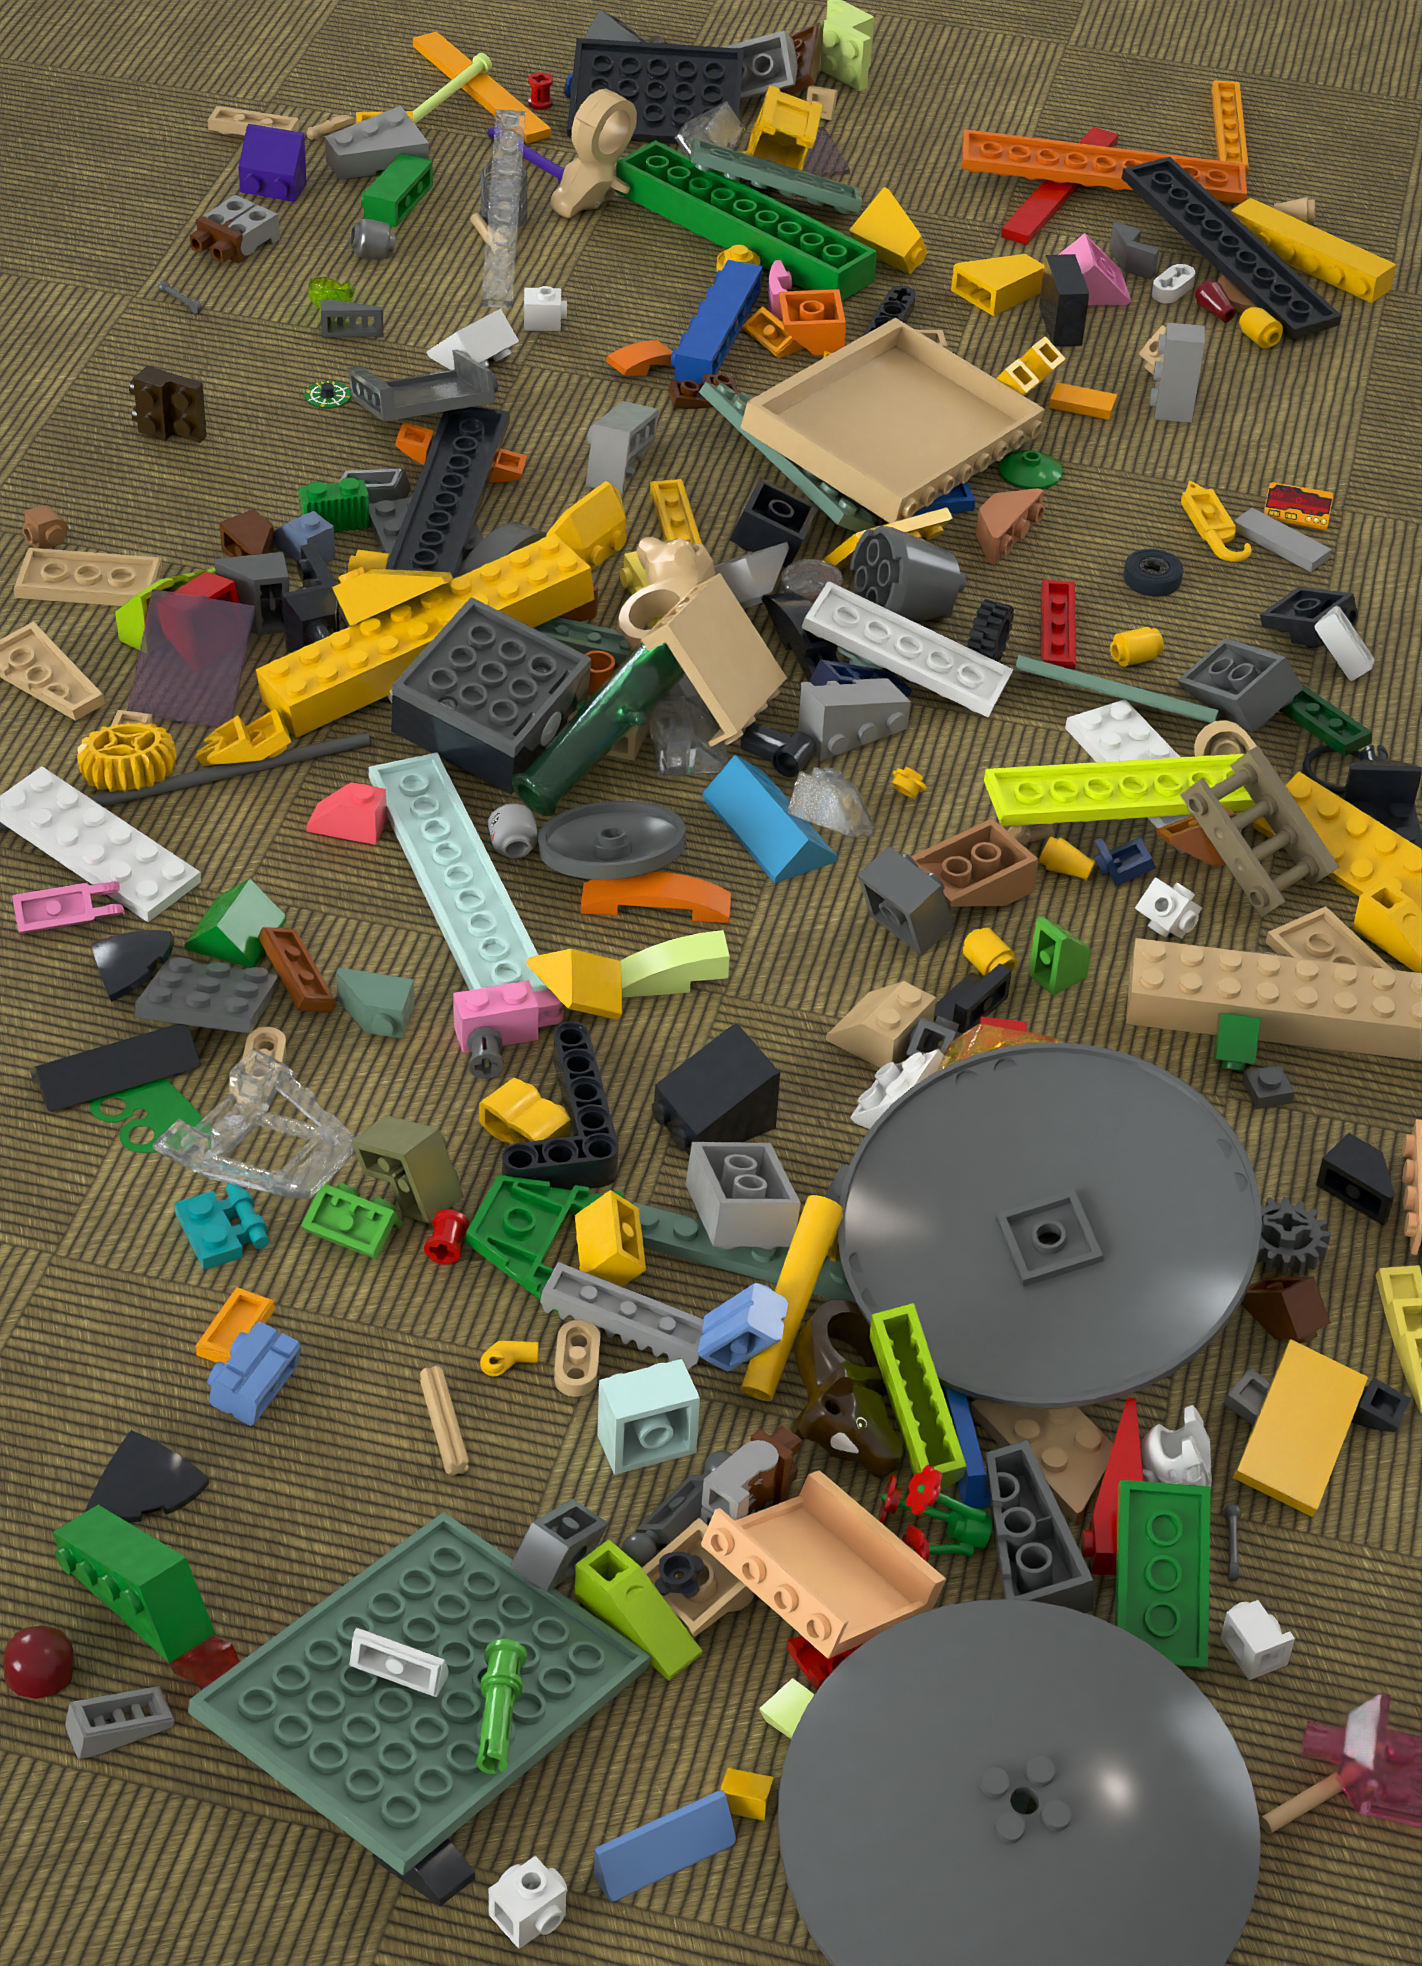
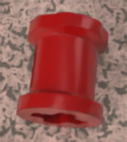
[528,72,553,110]
[424,1209,470,1265]

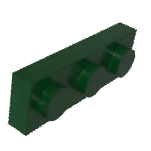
[1279,685,1372,756]

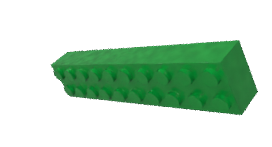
[616,140,877,301]

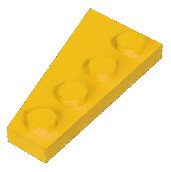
[818,507,953,573]

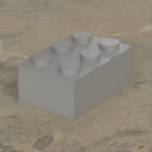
[686,1142,801,1250]

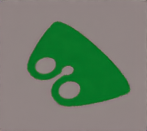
[90,1078,213,1153]

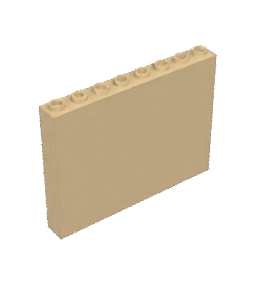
[740,318,1045,523]

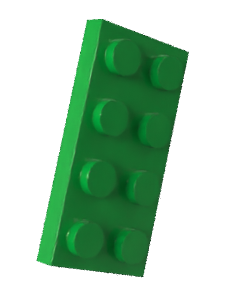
[1115,1480,1211,1671]

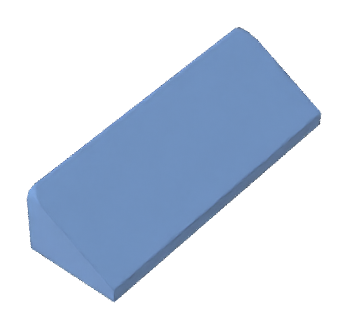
[594,1790,736,1902]

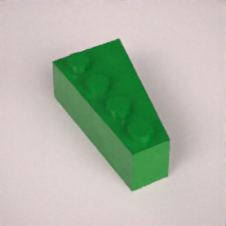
[52,1505,216,1663]

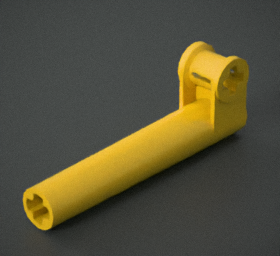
[741,1195,843,1401]

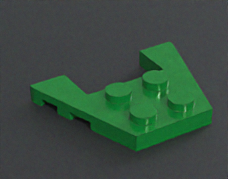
[464,1175,625,1313]

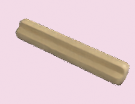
[420,1366,469,1476]

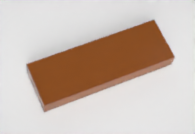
[258,927,337,1013]

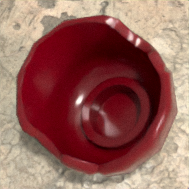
[3,1625,74,1699]

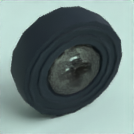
[1123,549,1184,597]

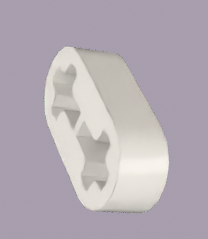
[1152,264,1196,303]

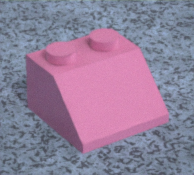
[1058,233,1131,305]

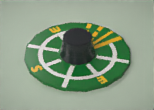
[304,381,351,409]

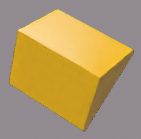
[526,949,622,1020]

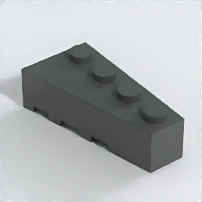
[986,1440,1094,1613]

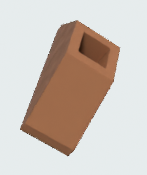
[976,488,1045,565]

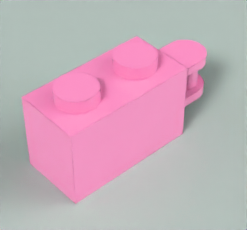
[453,980,564,1053]

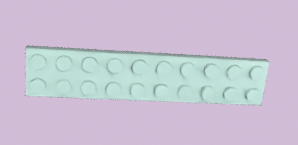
[369,753,549,992]

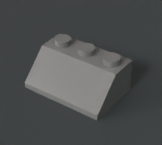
[725,30,798,100]

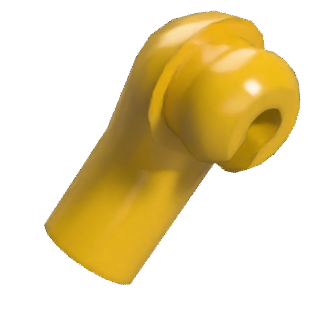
[480,1341,539,1377]

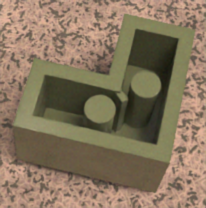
[351,1115,464,1223]

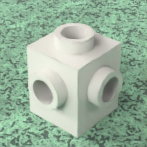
[1135,877,1202,939]
[489,1856,567,1949]

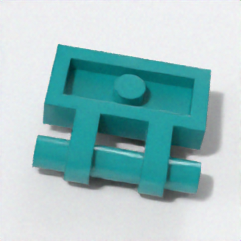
[174,1181,270,1270]

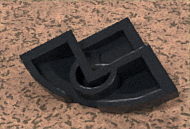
[91,930,174,1002]
[85,1430,209,1523]

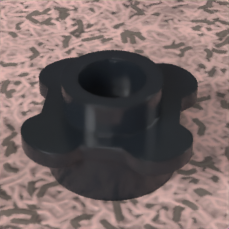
[655,1551,704,1598]

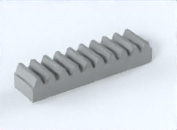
[540,1262,704,1369]

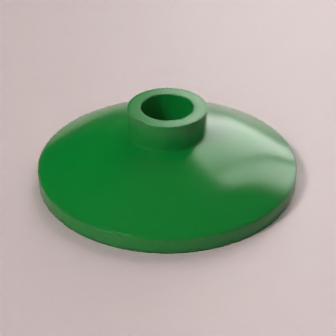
[999,450,1062,490]

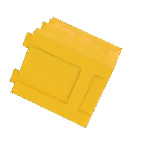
[746,85,823,171]

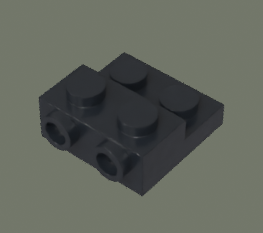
[1260,586,1358,648]

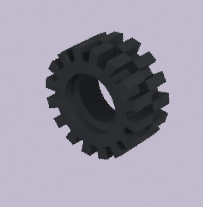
[967,599,1014,662]

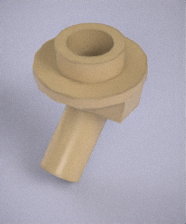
[1003,824,1055,845]

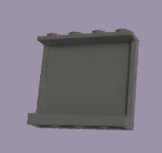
[348,349,498,422]

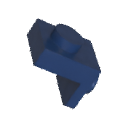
[1094,837,1156,886]

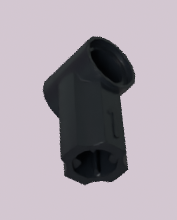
[741,722,817,778]

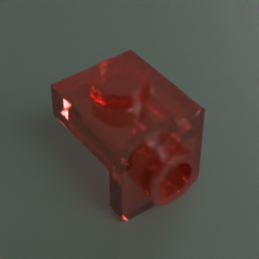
[169,1636,240,1691]

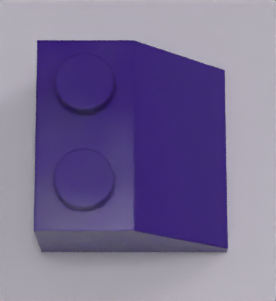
[238,124,307,202]

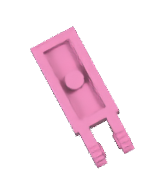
[12,881,124,934]

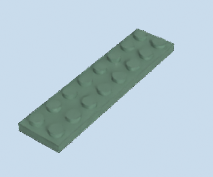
[699,381,881,532]

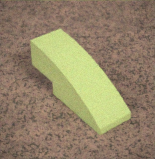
[621,930,730,998]

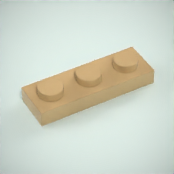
[208,106,299,135]

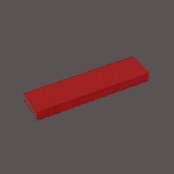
[1040,580,1076,670]

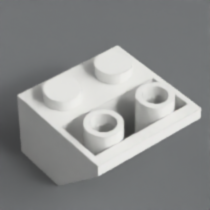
[850,1049,951,1129]

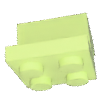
[821,0,874,91]

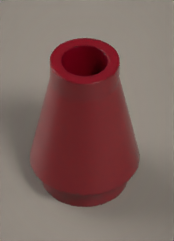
[1194,280,1237,323]

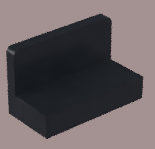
[933,963,1012,1035]

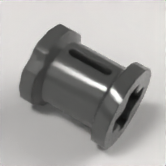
[467,1027,504,1079]

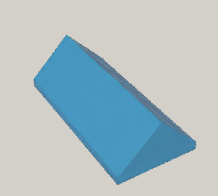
[702,755,838,884]

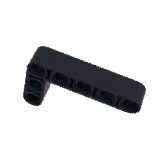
[502,1021,618,1190]

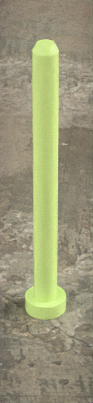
[413,53,492,124]

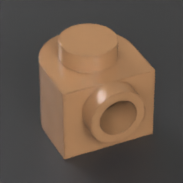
[23,505,68,549]

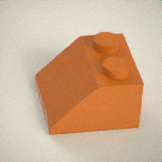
[778,289,846,356]

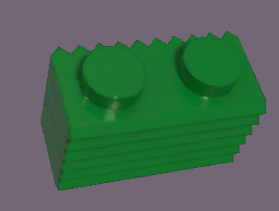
[298,478,370,533]

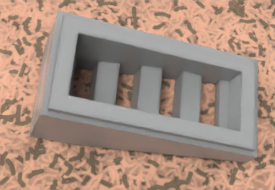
[65,1686,175,1759]

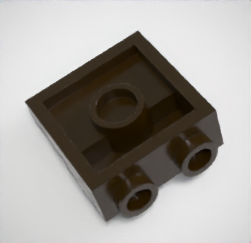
[129,366,207,443]

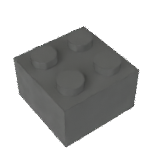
[857,846,953,956]

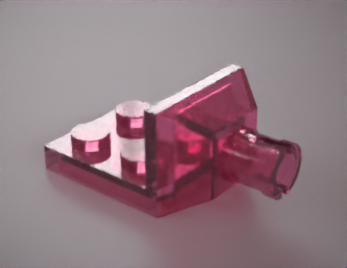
[1301,1693,1422,1827]

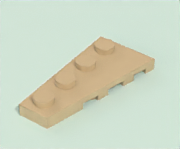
[0,621,106,721]

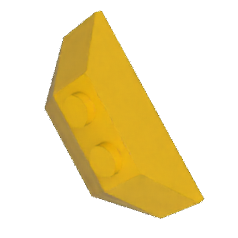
[546,481,627,571]

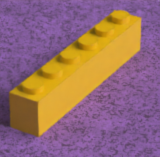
[1230,198,1396,303]

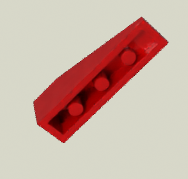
[1081,1398,1143,1575]

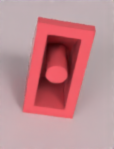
[306,782,387,845]

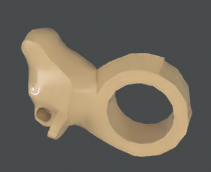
[550,89,637,219]
[616,537,715,662]

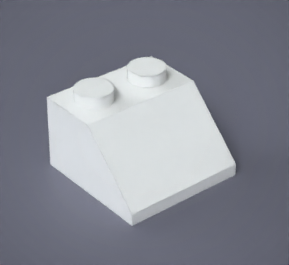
[426,309,519,370]

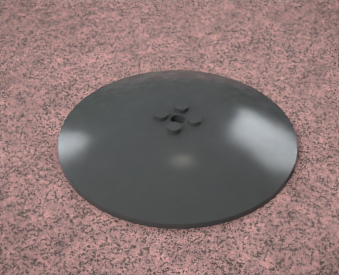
[837,1042,1262,1409]
[777,1599,1261,1966]

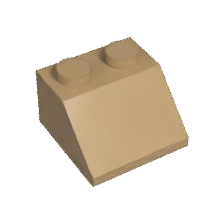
[826,981,936,1068]

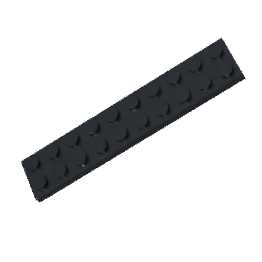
[1121,157,1342,339]
[386,407,510,604]

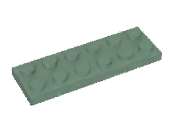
[691,138,862,214]

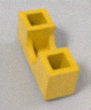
[996,336,1065,396]

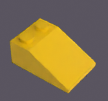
[332,566,453,626]

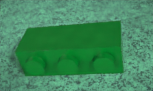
[361,153,433,228]

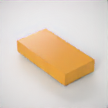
[1049,382,1117,420]
[196,1287,275,1363]

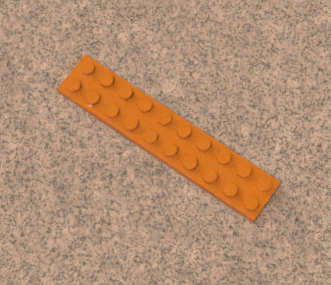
[961,129,1247,204]

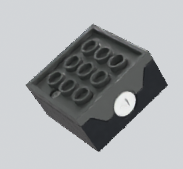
[391,597,592,795]

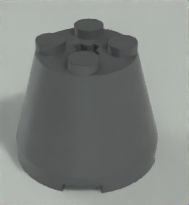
[850,526,966,622]

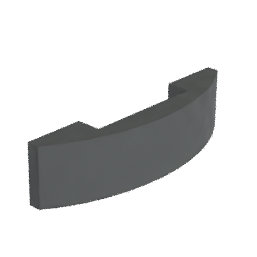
[456,522,546,577]

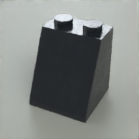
[652,1023,780,1156]

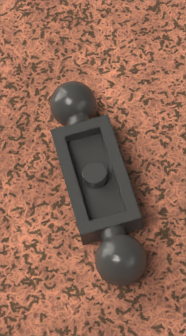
[621,1450,733,1568]

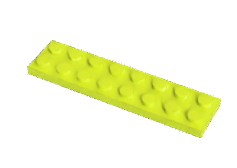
[984,754,1255,826]

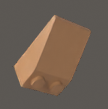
[911,818,1038,907]

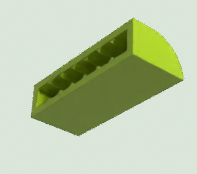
[870,1303,967,1490]

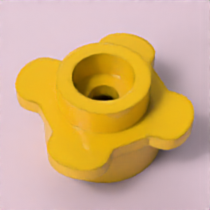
[891,767,927,799]

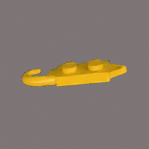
[1181,481,1252,562]

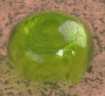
[307,277,356,310]

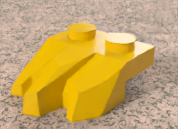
[195,708,291,767]

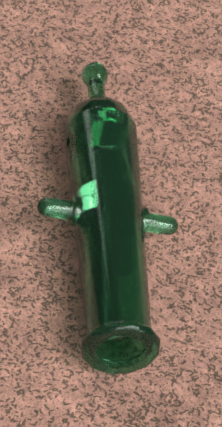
[512,641,686,816]

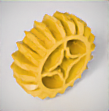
[77,721,176,793]

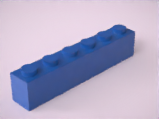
[671,260,763,384]

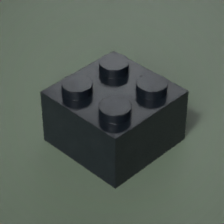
[729,478,819,570]

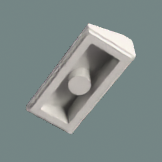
[1314,606,1375,681]
[349,1628,449,1697]

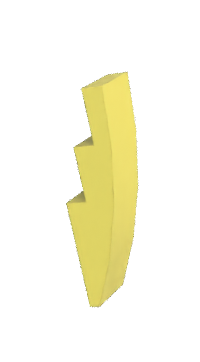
[1376,1265,1422,1414]

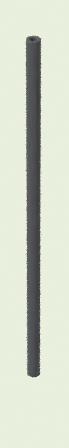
[0,732,370,831]

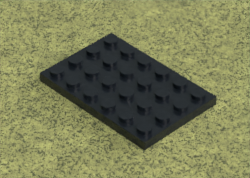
[567,38,744,148]

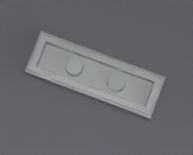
[1233,507,1332,572]

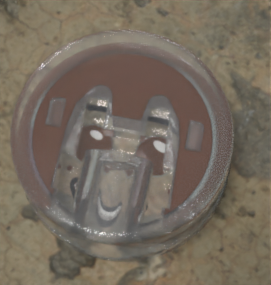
[780,559,843,604]

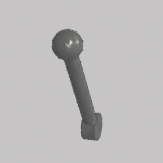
[158,280,202,314]
[1224,1504,1242,1581]

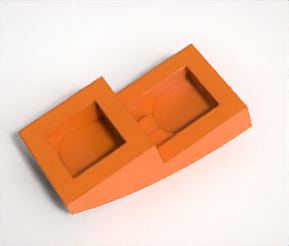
[606,340,673,376]

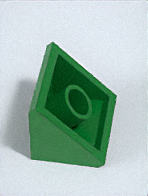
[184,878,286,968]

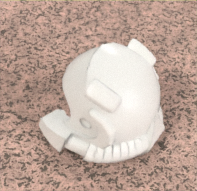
[1140,1405,1212,1487]

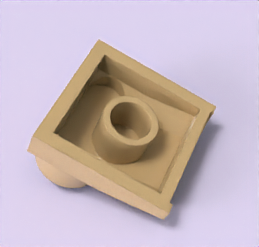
[642,1518,755,1637]

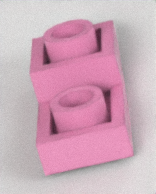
[768,260,792,320]

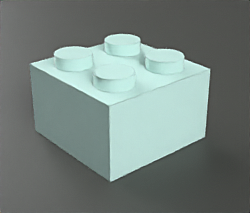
[597,1359,700,1475]

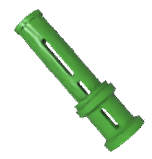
[476,1639,527,1774]

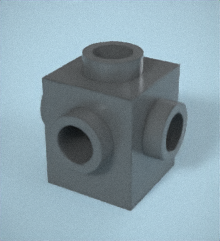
[906,1016,968,1064]

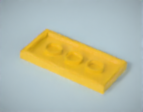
[1233,1339,1368,1517]

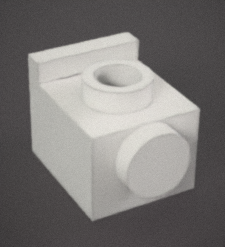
[1220,1600,1295,1680]

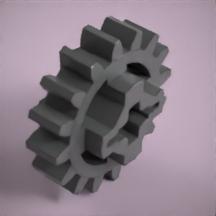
[1257,1197,1331,1276]

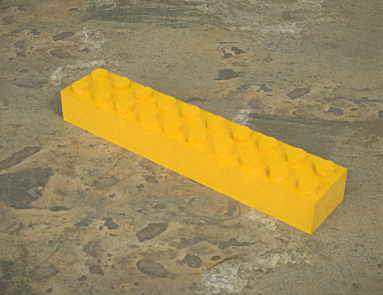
[256,533,595,738]

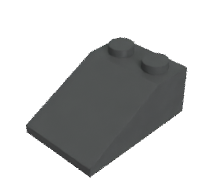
[1177,638,1303,732]

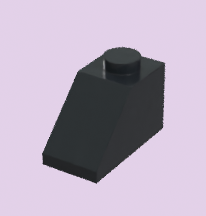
[1316,1133,1395,1226]

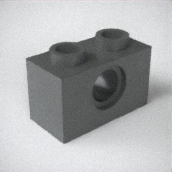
[510,1499,609,1592]

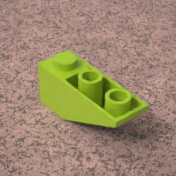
[575,1539,702,1681]

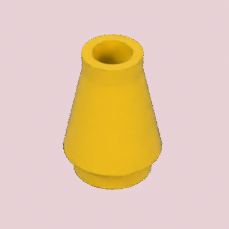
[1038,836,1096,881]

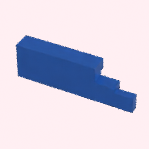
[940,1384,990,1508]

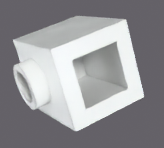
[524,286,567,331]

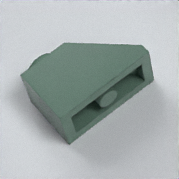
[336,967,414,1039]

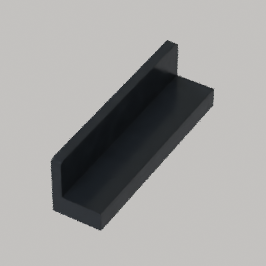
[29,1024,200,1112]

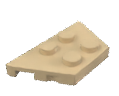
[970,1400,1113,1524]

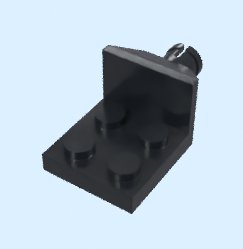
[282,543,340,652]
[1342,745,1422,849]

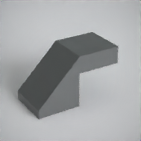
[1109,222,1159,280]

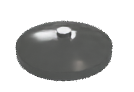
[538,801,686,879]

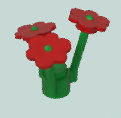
[878,1465,992,1562]

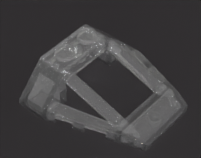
[153,1048,355,1199]

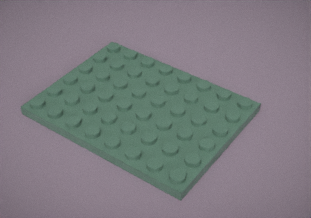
[188,1512,651,1875]

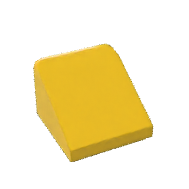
[720,1768,774,1821]

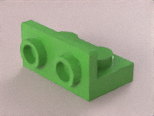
[301,1183,403,1260]

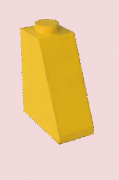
[849,187,928,275]
[951,254,1044,316]

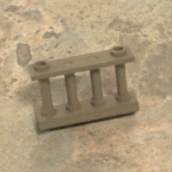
[1180,746,1340,918]

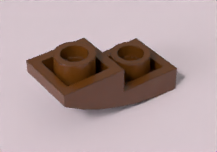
[668,373,739,409]

